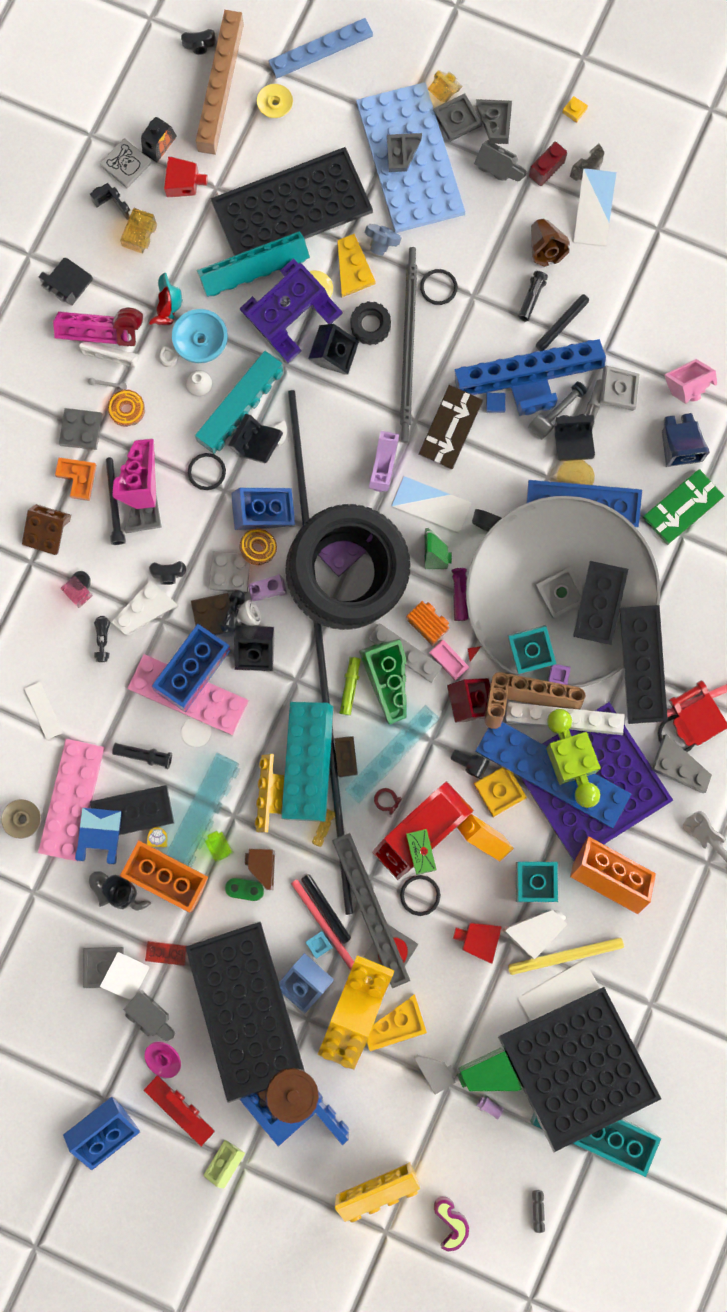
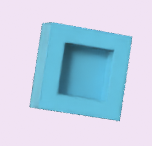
[306,931,333,959]

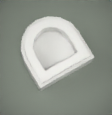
[159,345,180,367]

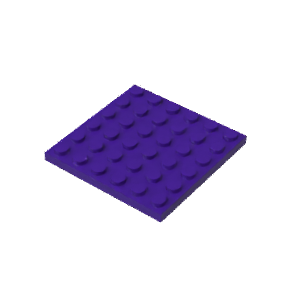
[520,702,674,861]

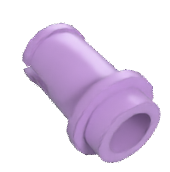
[477,1095,504,1119]

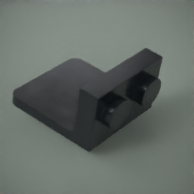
[38,258,93,306]
[228,413,283,464]
[554,414,595,461]

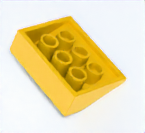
[335,1162,420,1222]

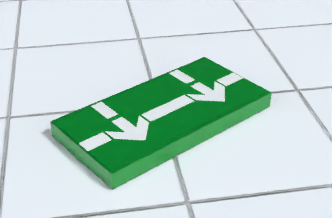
[643,469,725,545]

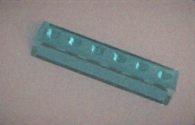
[345,705,440,804]
[166,753,240,867]

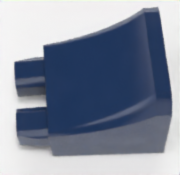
[662,413,710,467]

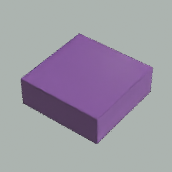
[548,664,571,685]

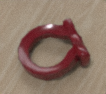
[374,788,402,815]

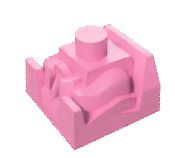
[664,359,717,404]

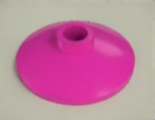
[144,1042,181,1078]

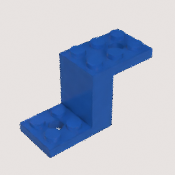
[239,1091,349,1146]

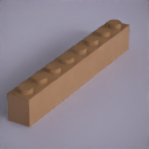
[196,9,244,155]

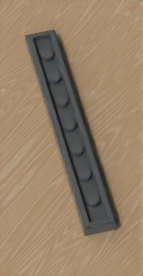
[332,833,410,989]

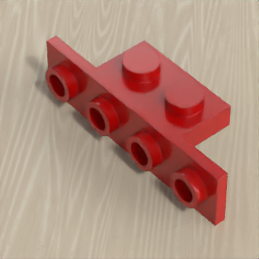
[143,1075,215,1147]

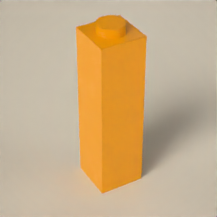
[457,814,514,862]

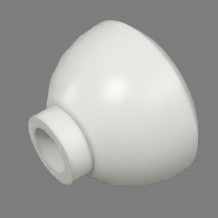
[186,370,212,396]
[236,600,261,626]

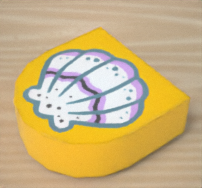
[147,827,168,847]

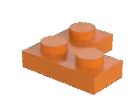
[55,457,97,501]

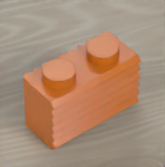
[406,601,450,646]

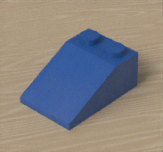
[231,488,295,530]

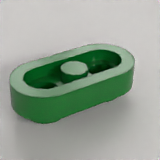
[225,878,264,901]

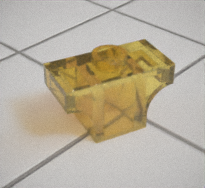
[428,70,463,103]

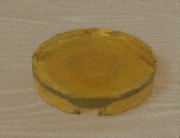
[557,460,595,485]

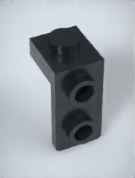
[90,182,130,220]

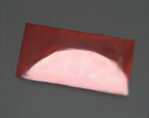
[145,941,188,966]

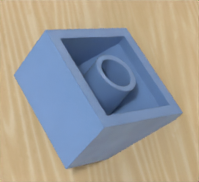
[279,953,334,1013]

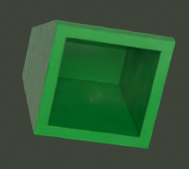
[457,1048,522,1091]

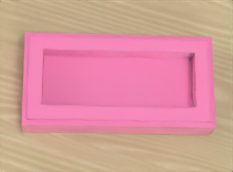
[429,640,469,681]

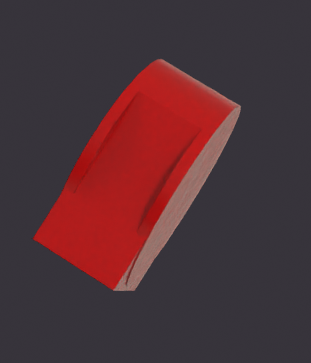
[372,781,474,880]

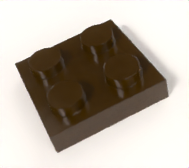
[191,593,235,635]

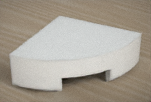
[273,420,287,447]

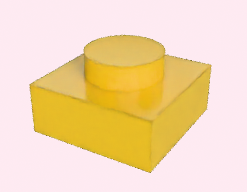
[562,96,588,123]

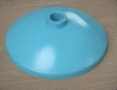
[172,309,228,363]

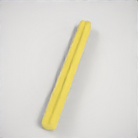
[508,938,624,975]

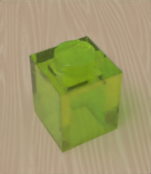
[205,831,234,862]

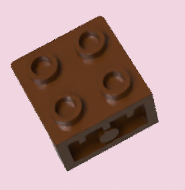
[22,504,71,555]

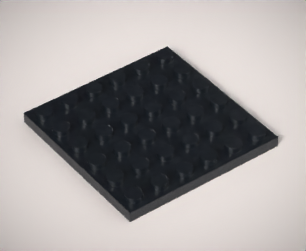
[498,987,662,1152]

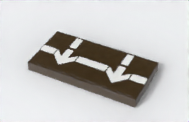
[419,385,484,469]

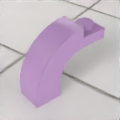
[369,431,399,492]

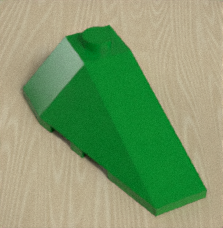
[424,528,452,569]
[359,639,407,725]

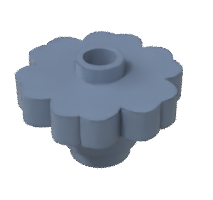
[364,224,402,256]

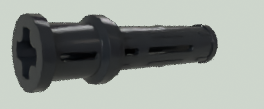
[112,743,172,769]

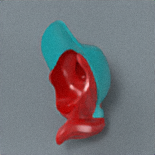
[149,273,183,325]

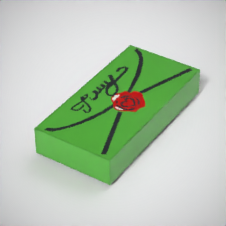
[407,829,437,875]

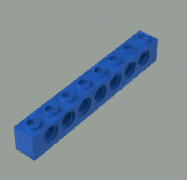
[455,339,606,395]

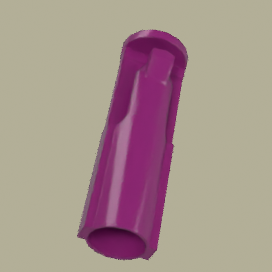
[451,568,469,621]

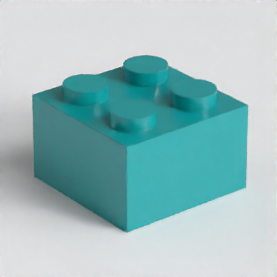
[508,625,557,674]
[516,862,558,902]

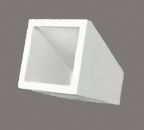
[502,910,567,959]

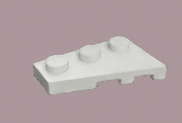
[112,581,179,636]

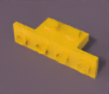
[255,754,285,833]

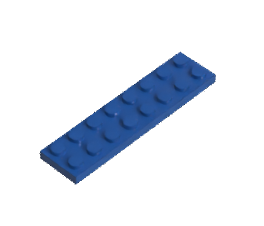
[475,722,631,829]

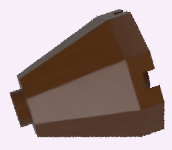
[531,218,570,267]

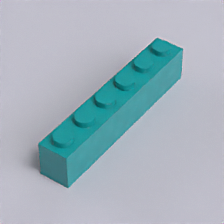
[197,231,310,297]
[195,351,283,454]

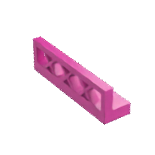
[53,312,129,344]

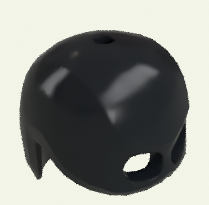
[101,875,137,910]

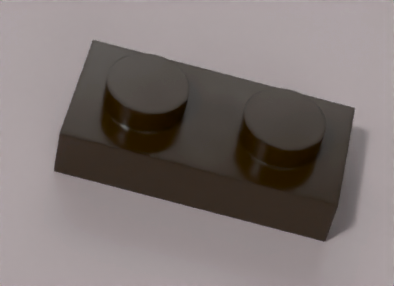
[334,736,358,777]

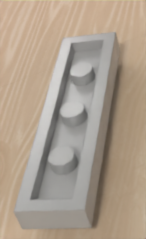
[369,623,443,683]

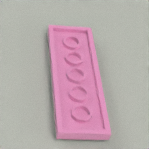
[127,654,249,736]
[38,739,105,861]

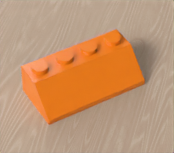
[570,836,656,914]
[120,840,208,913]

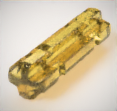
[312,809,335,847]

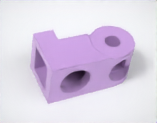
[248,574,287,601]

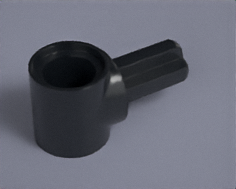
[450,750,490,779]

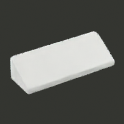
[79,341,139,367]

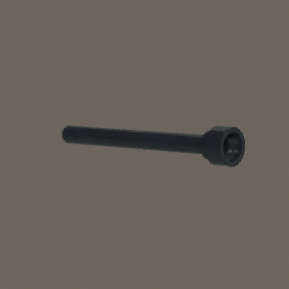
[106,457,126,545]

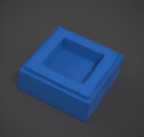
[486,393,506,413]

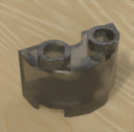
[570,143,605,181]

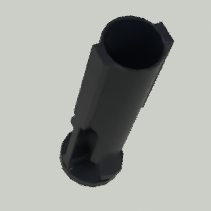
[518,271,548,322]

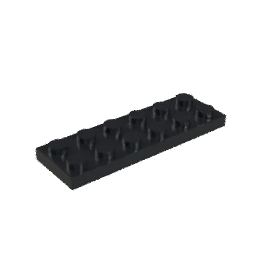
[620,605,668,724]

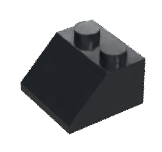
[308,324,359,375]
[234,625,274,671]

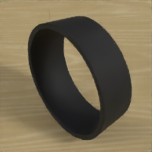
[472,509,502,532]

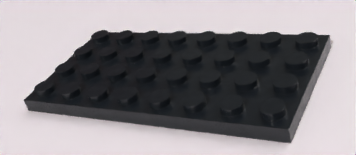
[211,147,373,256]
[185,922,305,1103]

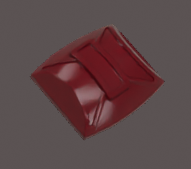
[113,307,143,346]

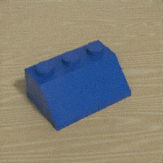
[63,1097,140,1170]

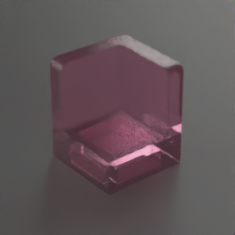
[60,576,93,608]

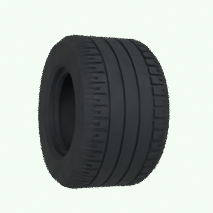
[285,504,411,630]

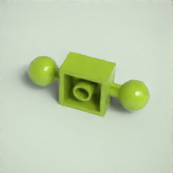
[546,709,601,808]

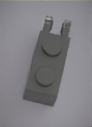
[474,140,527,182]
[123,990,175,1041]

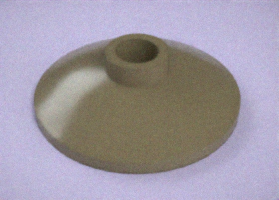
[1,799,41,839]

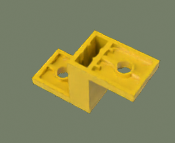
[317,955,394,1070]

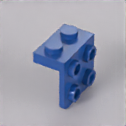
[511,380,558,416]

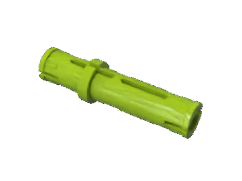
[339,657,361,716]

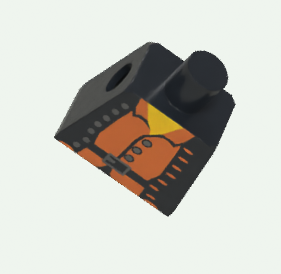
[141,117,177,163]

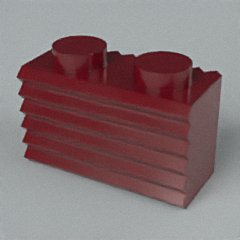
[529,141,567,186]

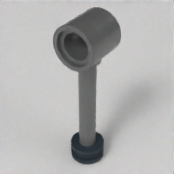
[528,381,587,440]

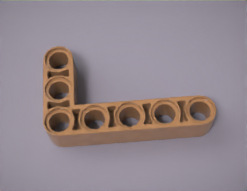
[485,672,586,729]

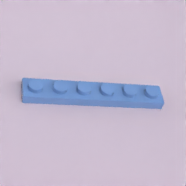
[268,18,373,79]

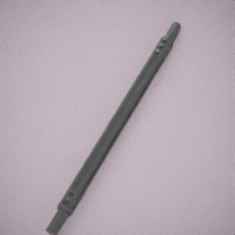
[400,247,417,443]

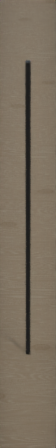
[288,390,353,915]

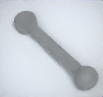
[88,378,127,391]

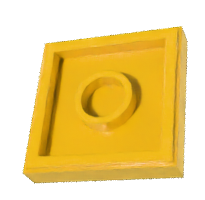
[474,767,527,817]

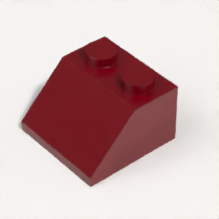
[447,678,490,723]

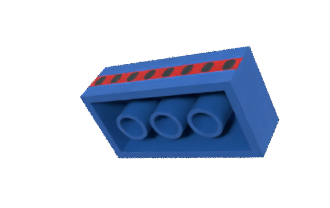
[152,624,231,713]

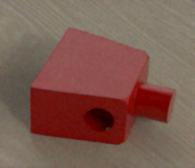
[164,156,208,197]
[453,923,502,964]

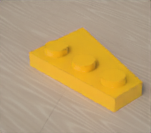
[338,234,376,297]
[367,994,427,1052]

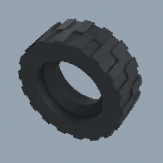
[350,301,391,345]

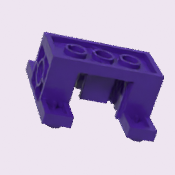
[239,258,343,363]

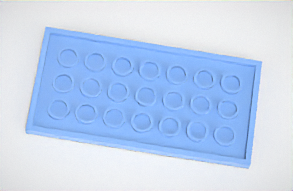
[356,82,465,233]

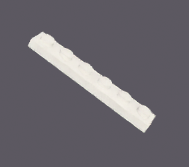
[506,702,625,735]

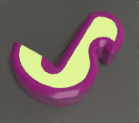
[434,1196,469,1252]

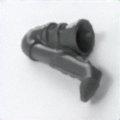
[89,871,151,911]

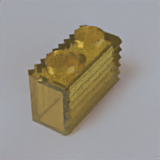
[120,208,157,254]

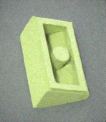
[203,1140,245,1188]

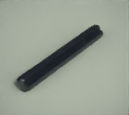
[536,294,590,351]
[301,874,351,944]

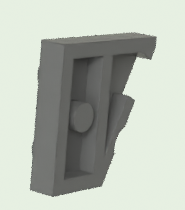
[387,133,422,172]
[124,494,162,533]

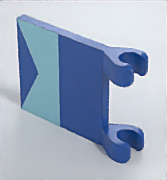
[75,808,122,864]

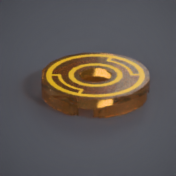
[108,390,145,427]
[239,528,277,566]

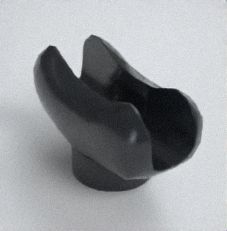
[181,29,216,55]
[149,561,186,585]

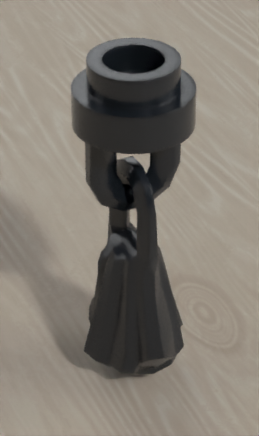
[219,590,246,633]
[94,616,111,662]

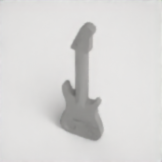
[683,811,727,862]

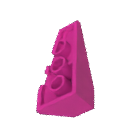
[113,439,156,509]

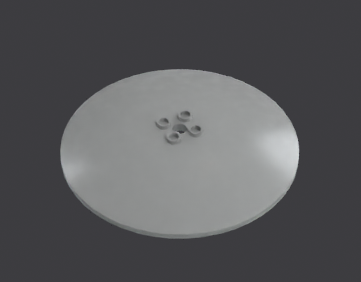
[466,496,660,688]

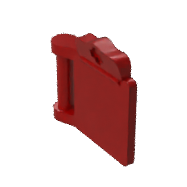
[669,680,727,746]

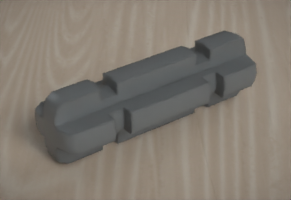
[532,1190,545,1233]

